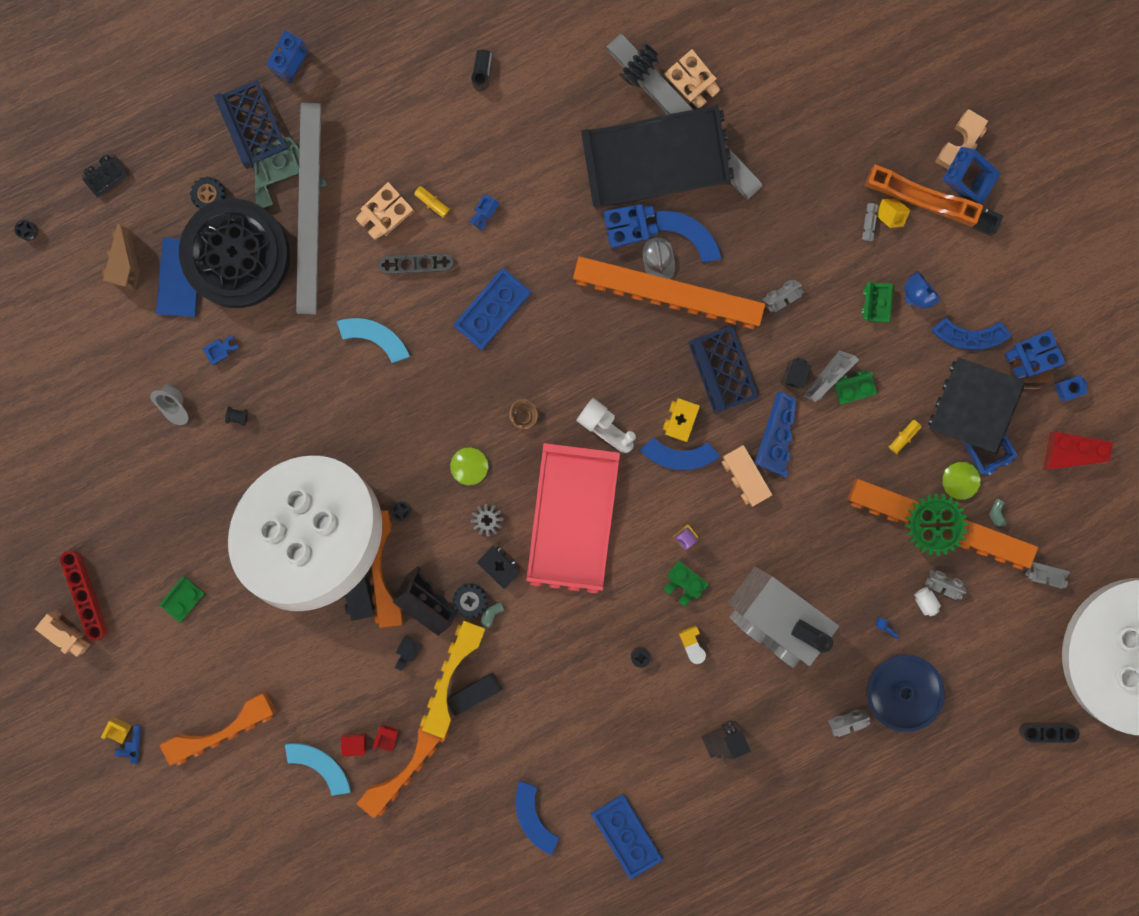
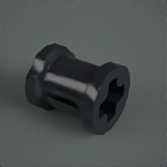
[225,406,248,426]

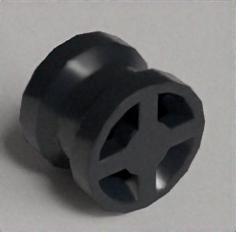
[14,220,38,241]
[391,501,411,521]
[631,647,650,668]

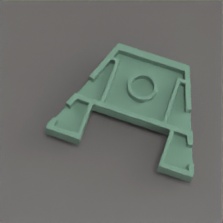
[253,136,328,208]

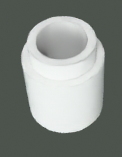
[914,587,941,617]

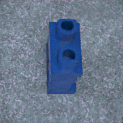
[603,204,658,250]
[1004,330,1065,378]

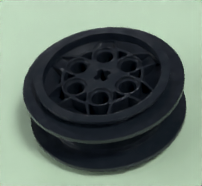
[179,198,290,308]

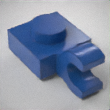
[470,194,500,231]

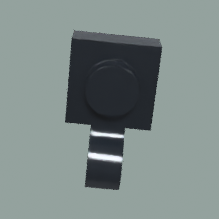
[395,635,422,671]

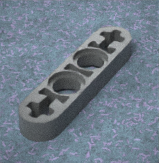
[378,253,454,275]

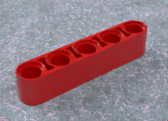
[60,550,108,641]

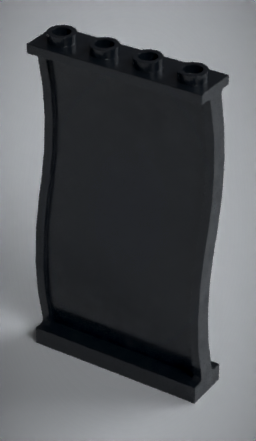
[581,105,734,209]

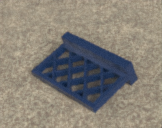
[214,80,287,169]
[688,325,759,413]

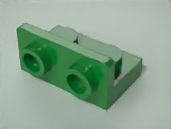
[834,370,877,405]

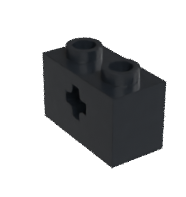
[781,358,811,389]
[476,545,521,589]

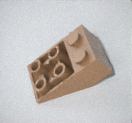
[102,224,140,290]

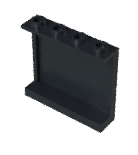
[928,357,1026,455]

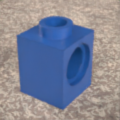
[1054,375,1088,402]

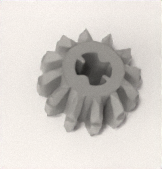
[471,504,504,536]

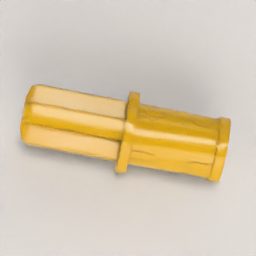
[414,186,450,218]
[888,420,922,455]

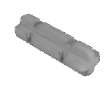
[862,203,879,241]

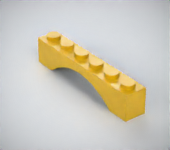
[420,621,485,739]

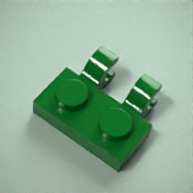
[663,561,709,606]

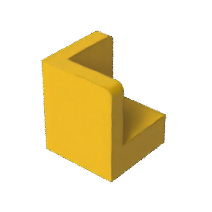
[876,198,910,228]
[101,717,132,744]

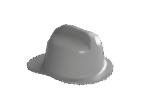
[643,238,675,279]
[150,383,189,425]

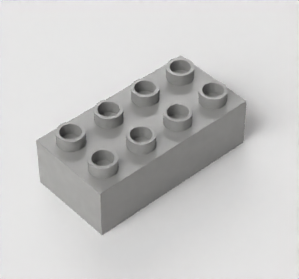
[728,566,839,668]

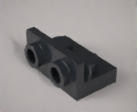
[82,153,128,198]

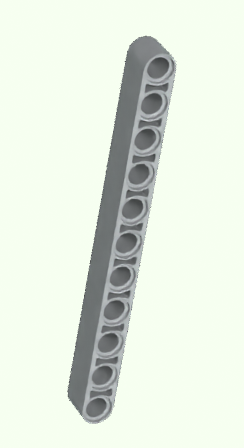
[606,34,762,199]
[296,103,321,315]

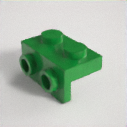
[862,282,895,323]

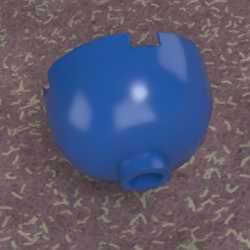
[904,270,941,309]

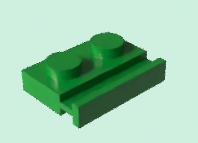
[159,575,206,623]

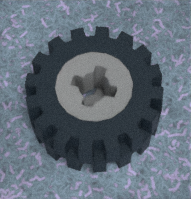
[453,583,487,618]

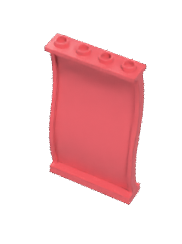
[526,443,620,593]

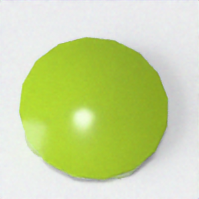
[450,447,488,485]
[942,462,980,500]

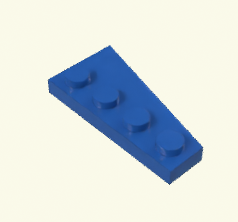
[755,392,796,477]

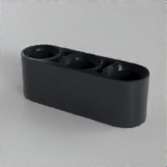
[447,672,503,716]
[1019,722,1080,743]

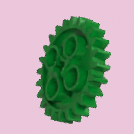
[904,493,969,556]

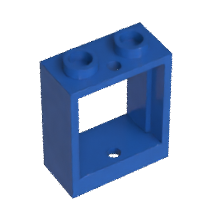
[266,30,309,84]
[942,146,1001,205]
[961,434,1017,476]

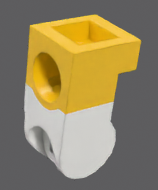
[678,625,706,664]

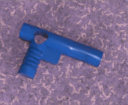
[115,725,141,764]

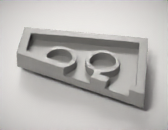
[804,350,859,402]

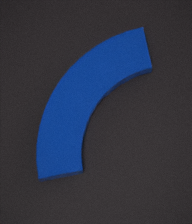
[655,211,721,263]
[930,318,1012,350]
[639,438,720,470]
[515,780,559,855]

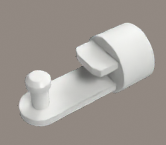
[576,398,636,453]

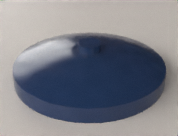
[866,654,945,732]

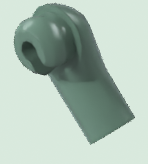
[989,499,1007,528]
[481,602,504,628]

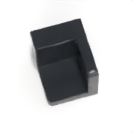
[973,208,1003,236]

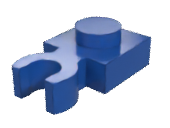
[202,336,240,365]

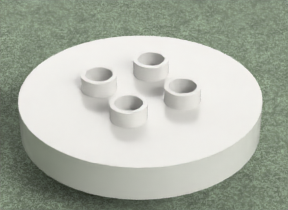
[228,456,382,611]
[1062,578,1139,735]

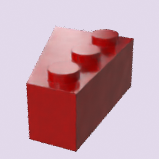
[1043,432,1113,470]

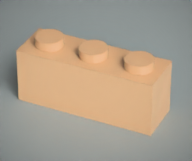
[721,445,772,507]

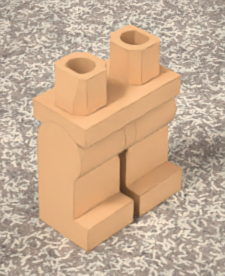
[663,49,720,109]
[356,182,415,240]
[35,610,91,657]

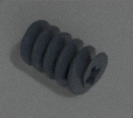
[619,44,660,88]

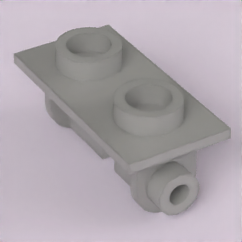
[762,280,804,313]
[1025,562,1070,589]
[925,569,967,600]
[828,708,870,737]

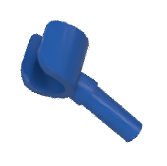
[875,617,899,639]

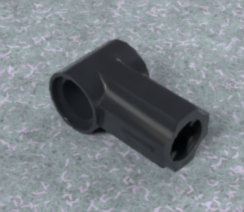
[471,49,493,91]
[791,618,833,653]

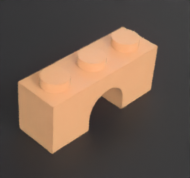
[935,109,988,170]

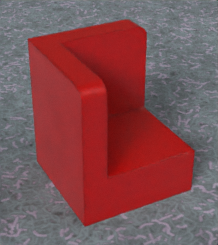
[373,724,400,752]
[341,733,367,756]

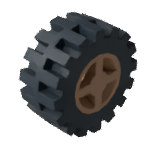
[190,176,227,209]

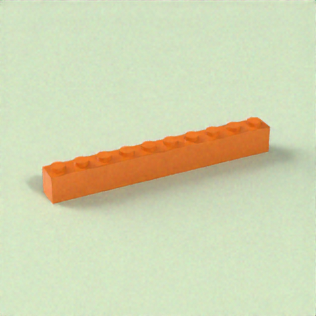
[573,256,765,329]
[847,479,1038,570]

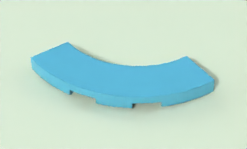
[337,318,410,363]
[285,743,351,796]

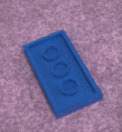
[156,237,198,318]
[453,268,532,350]
[591,794,663,880]

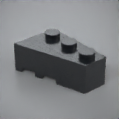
[393,566,456,636]
[342,573,375,621]
[701,720,751,760]

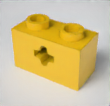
[662,398,700,442]

